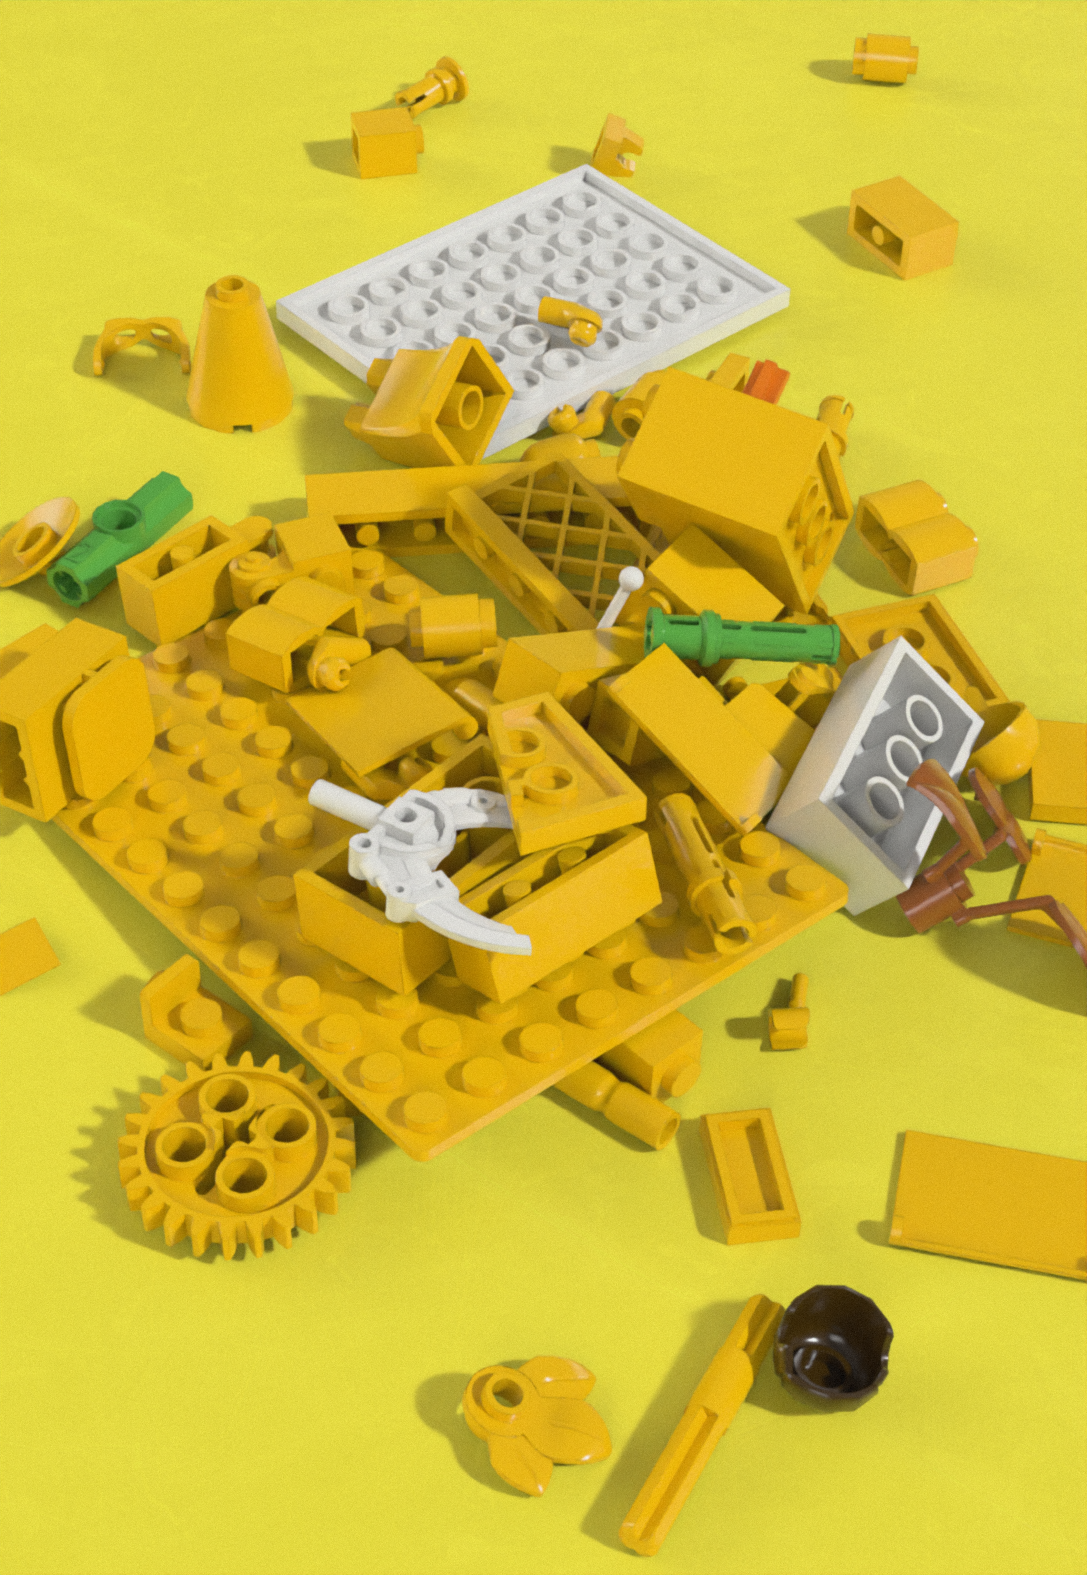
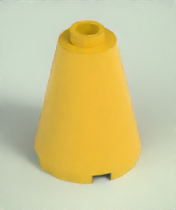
[186,275,294,434]

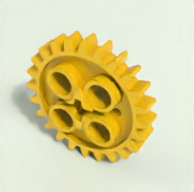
[117,1051,357,1260]

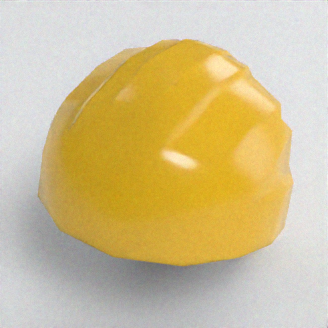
[960,686,1040,786]

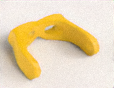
[93,317,191,376]

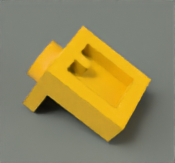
[140,954,253,1072]

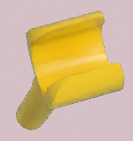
[768,973,810,1050]

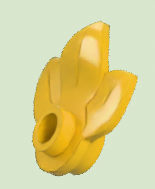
[462,1356,612,1498]

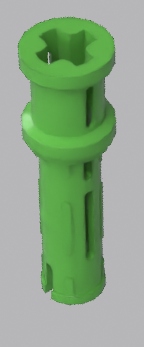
[644,607,840,667]

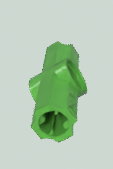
[46,471,193,608]

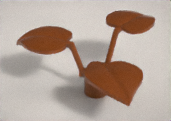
[896,759,1087,968]

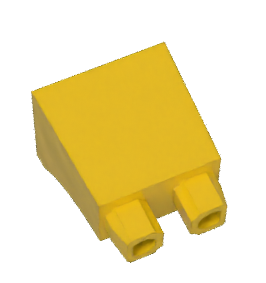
[344,336,514,468]

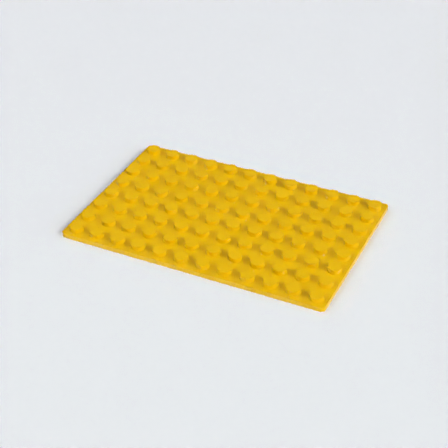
[51,549,849,1162]

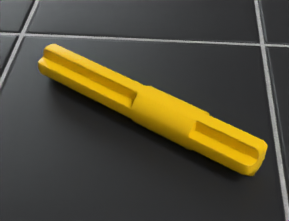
[618,1294,785,1557]

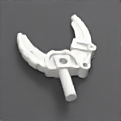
[308,779,532,956]

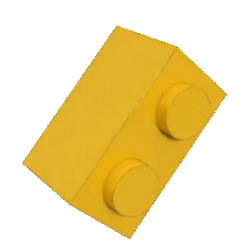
[847,175,959,281]

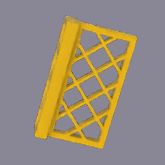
[445,449,661,635]

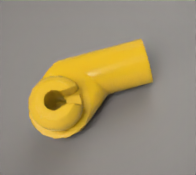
[538,296,603,347]
[306,636,371,692]
[341,756,433,801]

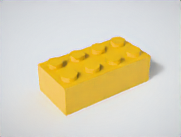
[294,734,535,997]

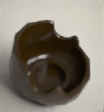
[773,1285,894,1412]

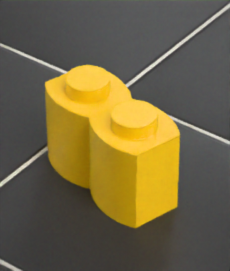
[855,480,979,596]
[226,576,366,693]

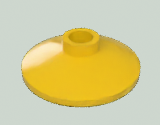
[0,497,80,587]

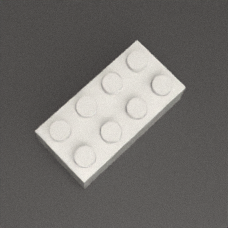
[765,636,984,916]

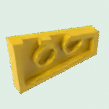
[488,692,647,856]

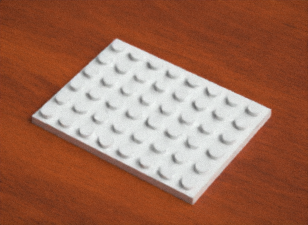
[276,164,790,459]

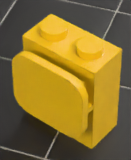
[0,618,155,823]

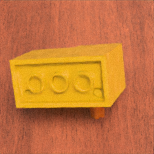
[616,359,855,615]

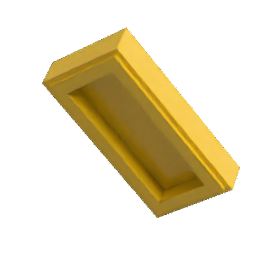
[699,1107,801,1246]

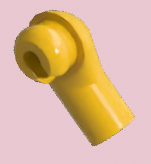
[547,390,616,440]

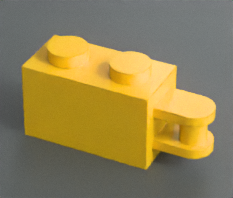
[116,515,277,646]

